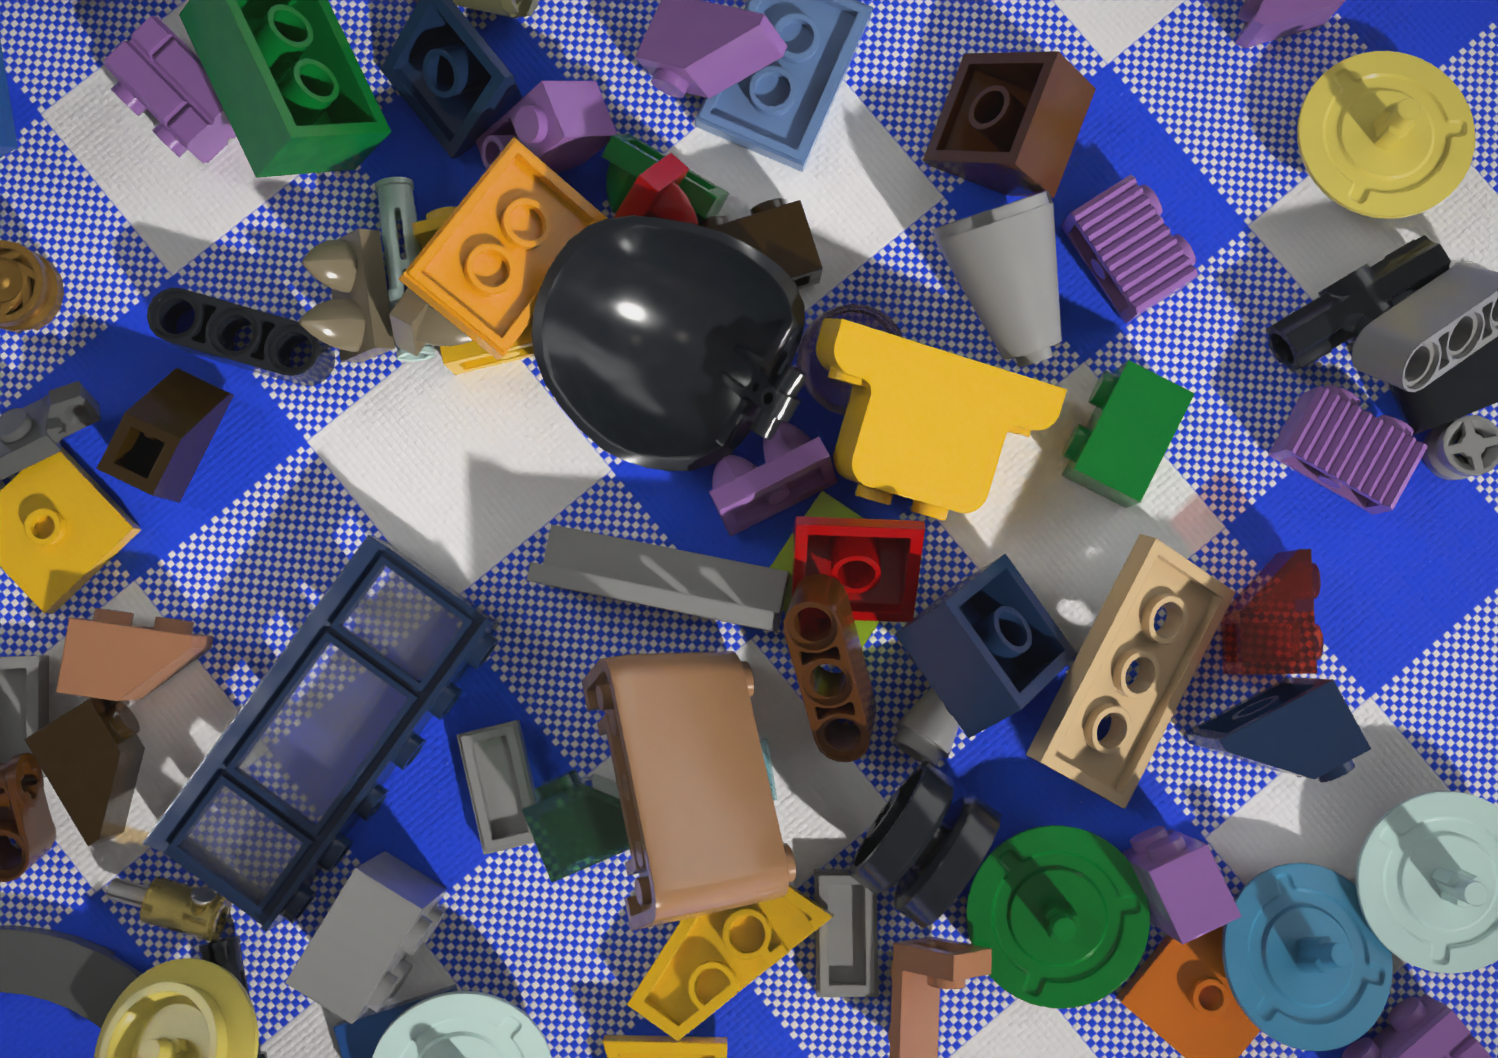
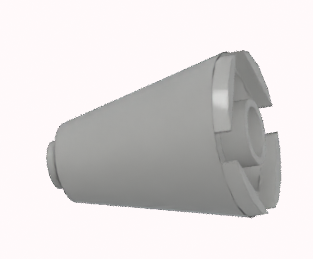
[932,190,1062,367]

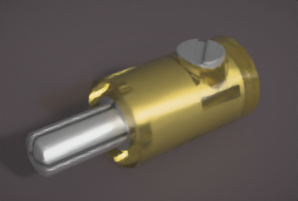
[106,877,232,942]

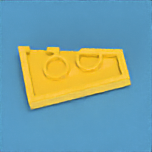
[627,884,834,1041]

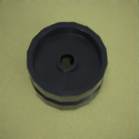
[848,761,1002,928]

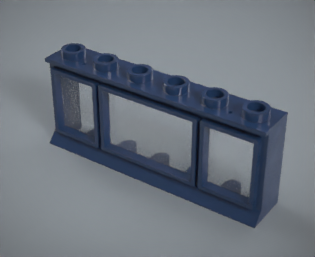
[142,535,500,932]

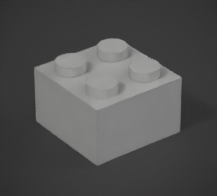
[285,851,447,1024]

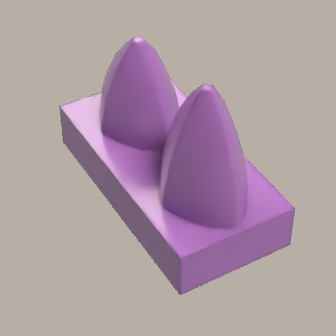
[709,421,837,537]

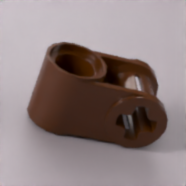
[0,753,56,882]

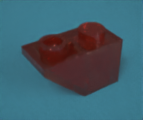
[1221,549,1324,675]

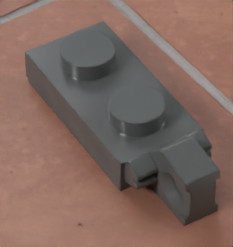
[0,381,101,481]

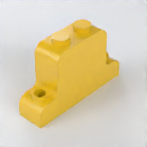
[816,318,1067,521]

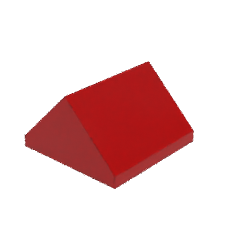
[791,516,925,622]

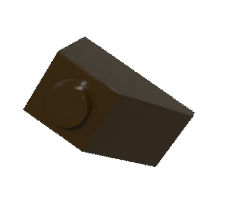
[24,698,145,846]

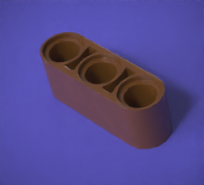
[783,574,876,762]

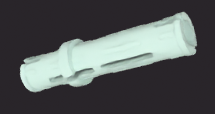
[375,177,435,362]

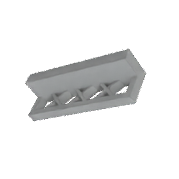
[527,524,790,633]

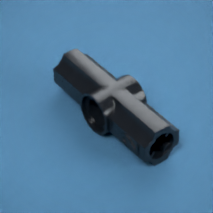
[1265,235,1451,372]

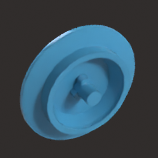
[1222,863,1393,1051]

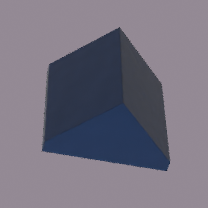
[380,0,522,159]

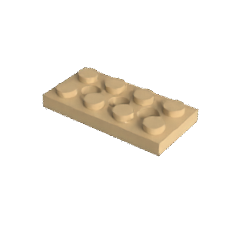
[1026,534,1236,809]

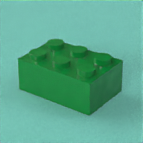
[179,0,391,178]

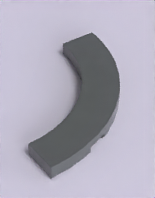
[0,925,142,1028]

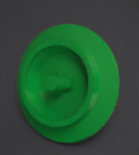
[966,825,1150,1009]

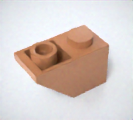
[56,608,213,701]

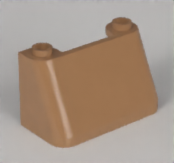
[582,651,796,931]

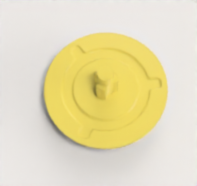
[1297,51,1476,219]
[94,958,259,1058]

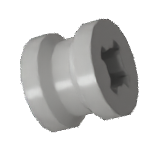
[1423,415,1498,480]

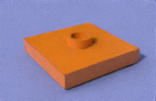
[1116,926,1261,1058]

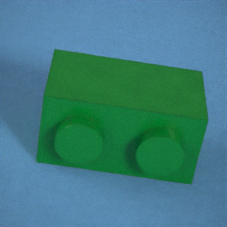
[1061,360,1195,508]

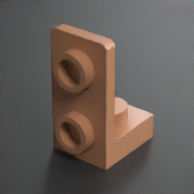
[888,936,992,1058]

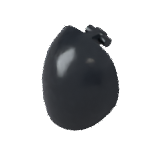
[531,215,808,471]

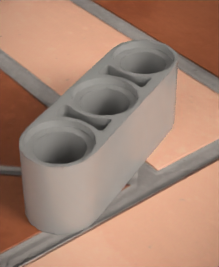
[1352,261,1498,392]

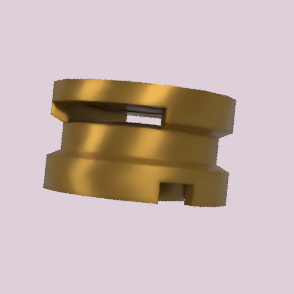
[0,240,64,333]

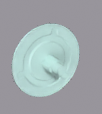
[1356,791,1498,974]
[372,991,552,1058]

